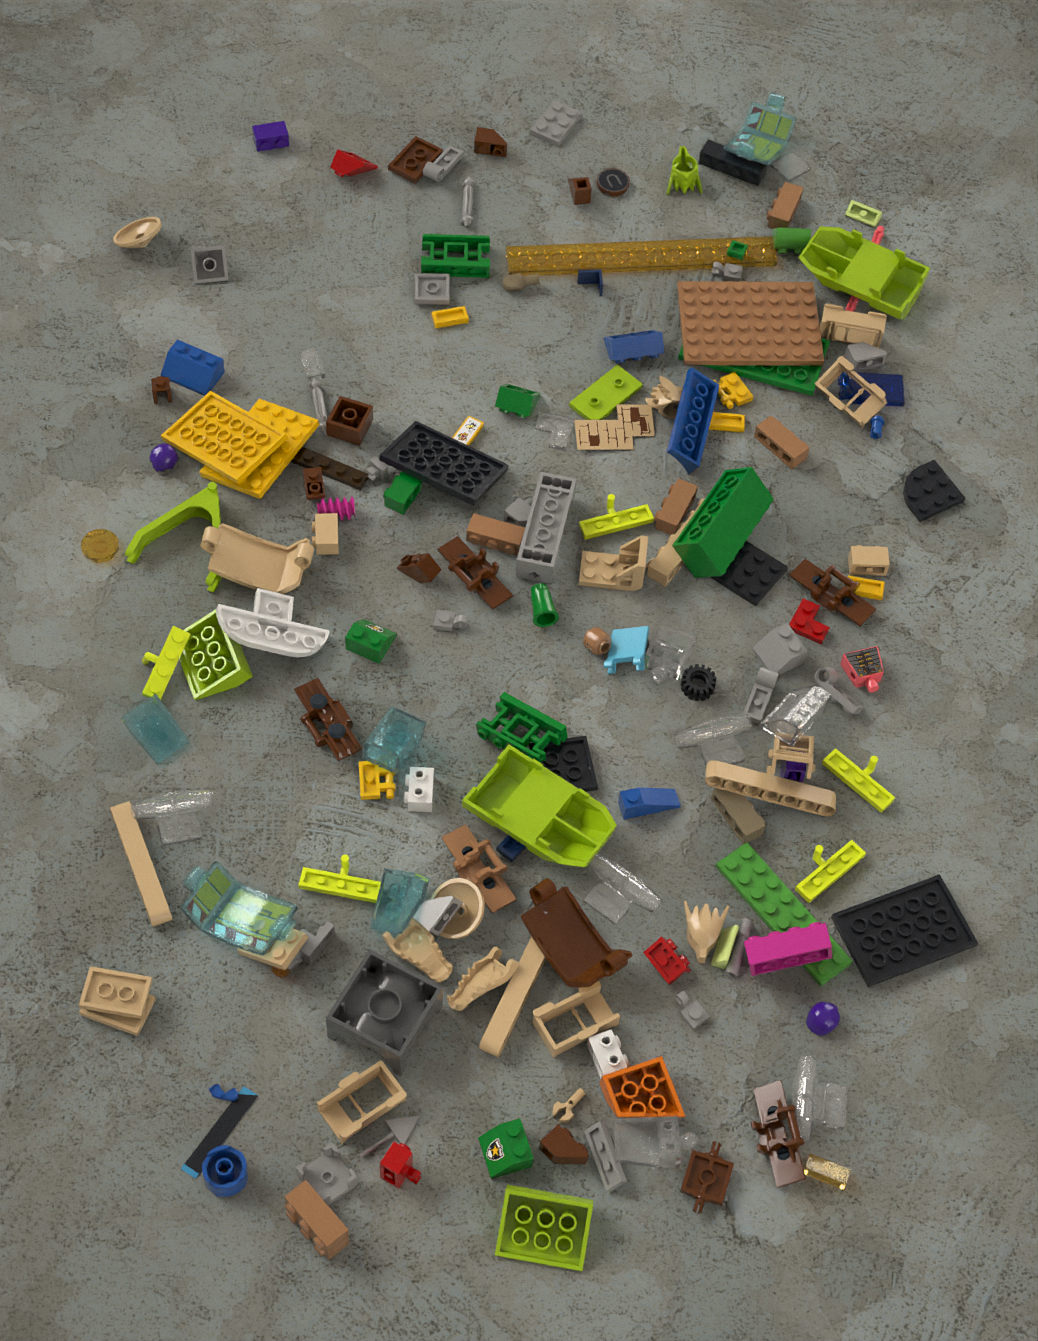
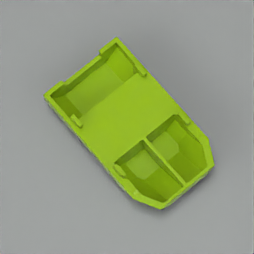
[798,226,930,320]
[462,745,617,867]

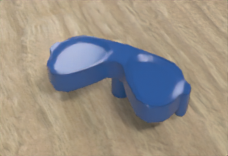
[209,1084,239,1101]

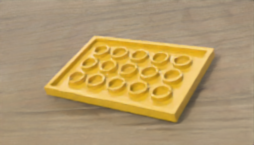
[161,391,288,484]
[199,398,320,499]

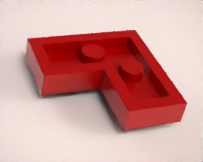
[789,598,830,645]

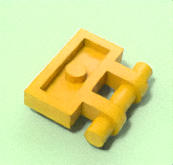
[713,372,753,409]
[359,760,396,800]

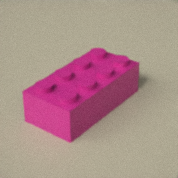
[744,922,832,976]

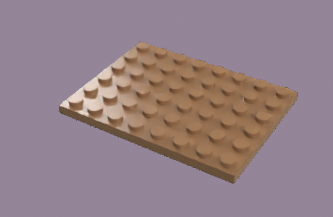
[677,281,824,366]

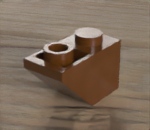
[474,127,507,157]
[568,177,592,205]
[303,467,325,500]
[397,553,441,583]
[539,1124,589,1165]

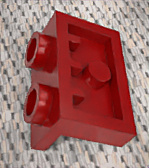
[643,936,691,985]

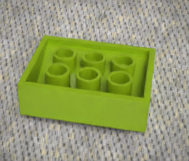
[179,609,253,700]
[495,1184,594,1271]

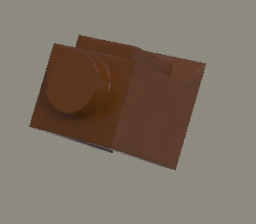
[151,376,172,404]

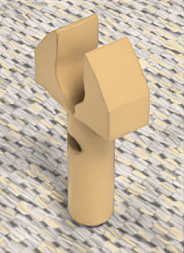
[552,1088,585,1123]

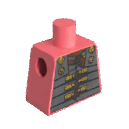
[841,646,884,693]

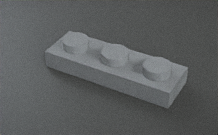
[584,1121,627,1191]

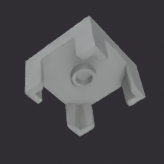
[296,1142,358,1206]

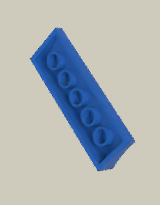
[667,367,719,474]

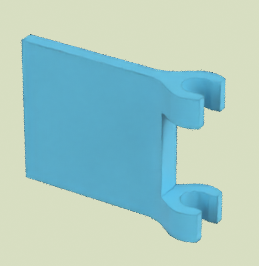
[604,626,649,674]

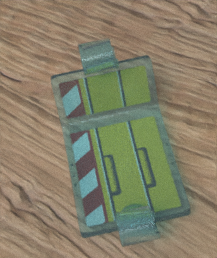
[723,91,797,166]
[180,861,298,956]

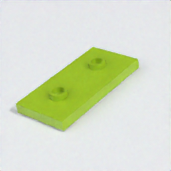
[569,364,643,420]

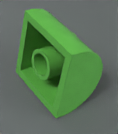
[773,227,811,254]

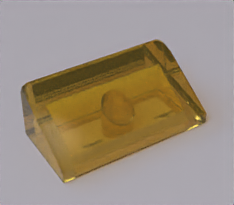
[804,1153,851,1190]

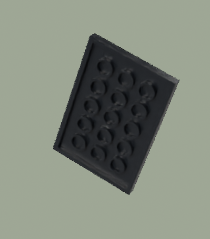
[379,421,509,506]
[831,874,978,987]

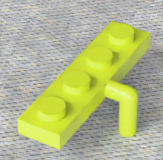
[579,494,654,540]
[141,626,191,703]
[822,748,895,813]
[795,840,866,903]
[298,855,383,904]

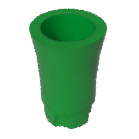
[531,583,559,627]

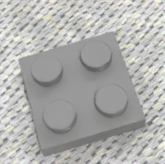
[415,273,449,305]

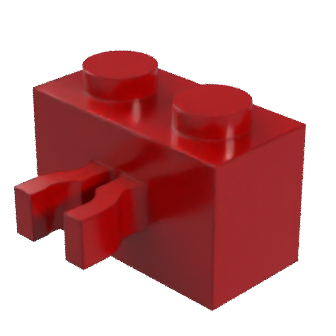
[380,1142,421,1189]

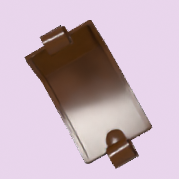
[521,878,633,987]

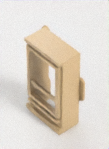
[819,304,887,348]
[815,356,887,428]
[767,731,815,779]
[533,981,620,1058]
[317,1060,407,1143]

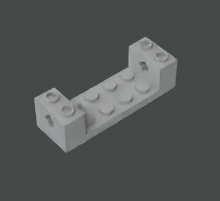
[516,472,576,584]

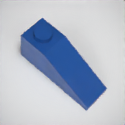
[618,787,681,820]

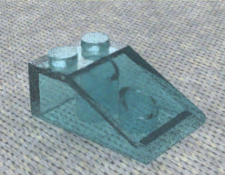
[121,694,190,764]
[370,868,430,934]

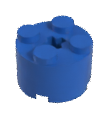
[202,1145,248,1197]

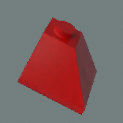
[330,149,378,177]

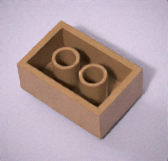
[284,1180,349,1260]

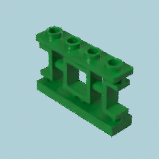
[421,234,490,278]
[476,692,568,764]

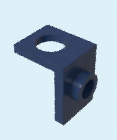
[577,269,603,296]

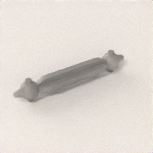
[460,176,475,227]
[308,378,327,435]

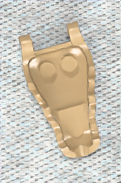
[382,913,452,982]
[447,947,518,1011]

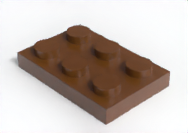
[388,136,443,184]

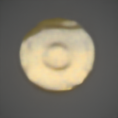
[81,529,119,563]

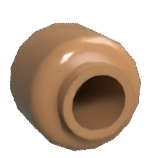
[583,627,611,655]

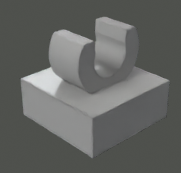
[367,457,388,482]

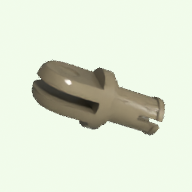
[502,273,540,292]

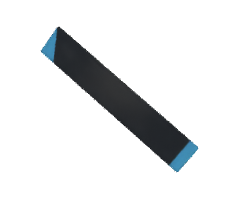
[181,1087,258,1178]

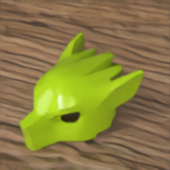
[666,146,702,195]

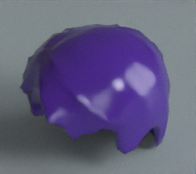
[150,443,179,472]
[806,1002,840,1036]

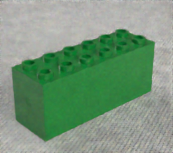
[672,467,774,578]

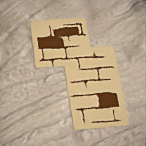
[574,405,655,450]

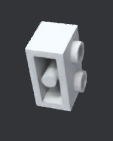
[404,767,434,812]
[587,1029,629,1079]

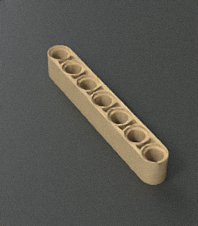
[705,760,836,816]
[110,801,172,927]
[479,936,546,1057]

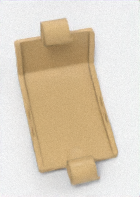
[200,523,314,594]

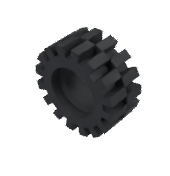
[681,664,716,701]

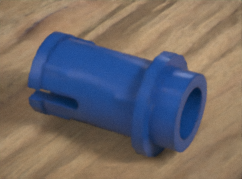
[870,415,885,439]

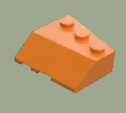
[599,1056,685,1118]

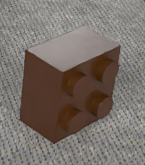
[326,396,373,446]

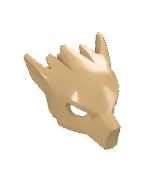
[645,376,683,419]
[684,901,729,963]

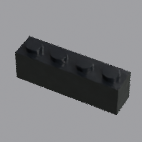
[698,139,768,186]

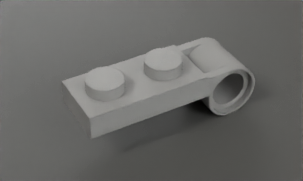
[423,145,463,182]
[742,667,779,724]
[815,667,864,714]

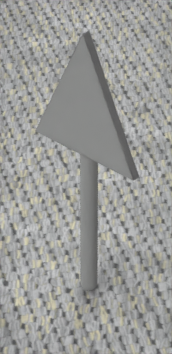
[359,1116,420,1157]

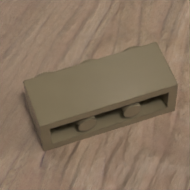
[711,788,766,845]

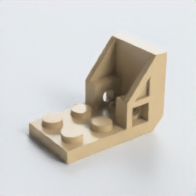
[579,536,648,591]

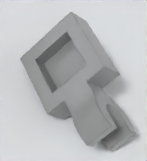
[712,262,742,282]
[433,610,468,632]
[675,991,709,1030]

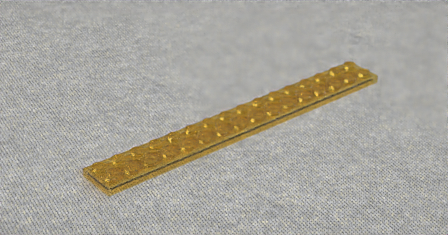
[506,236,777,276]

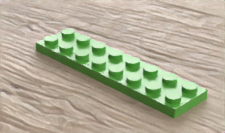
[715,842,853,987]

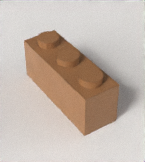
[766,182,804,229]
[754,415,809,469]
[654,478,698,535]
[466,513,525,555]

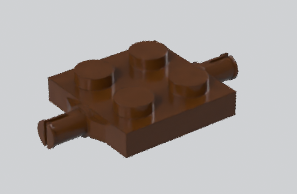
[680,1141,734,1214]

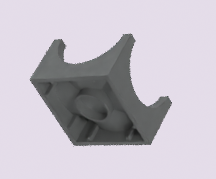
[326,949,443,1076]

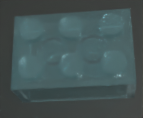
[362,706,426,774]

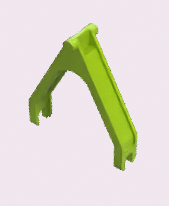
[125,482,223,593]

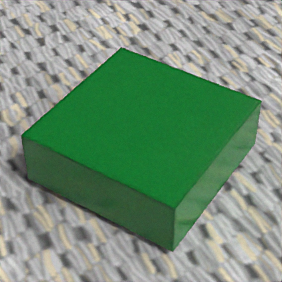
[726,240,748,261]

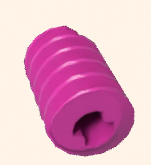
[317,497,355,521]

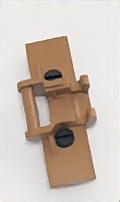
[442,824,516,914]

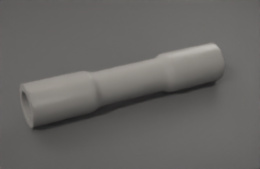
[725,919,754,978]

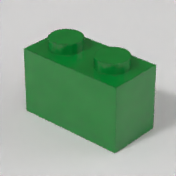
[383,471,422,515]

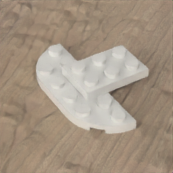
[216,588,329,658]

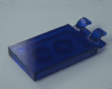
[838,372,905,407]

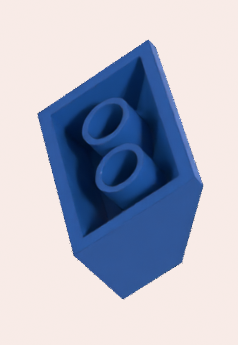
[604,330,664,363]
[161,339,225,396]

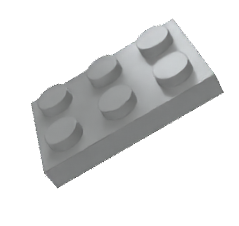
[530,100,582,147]

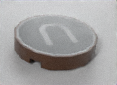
[597,168,630,196]

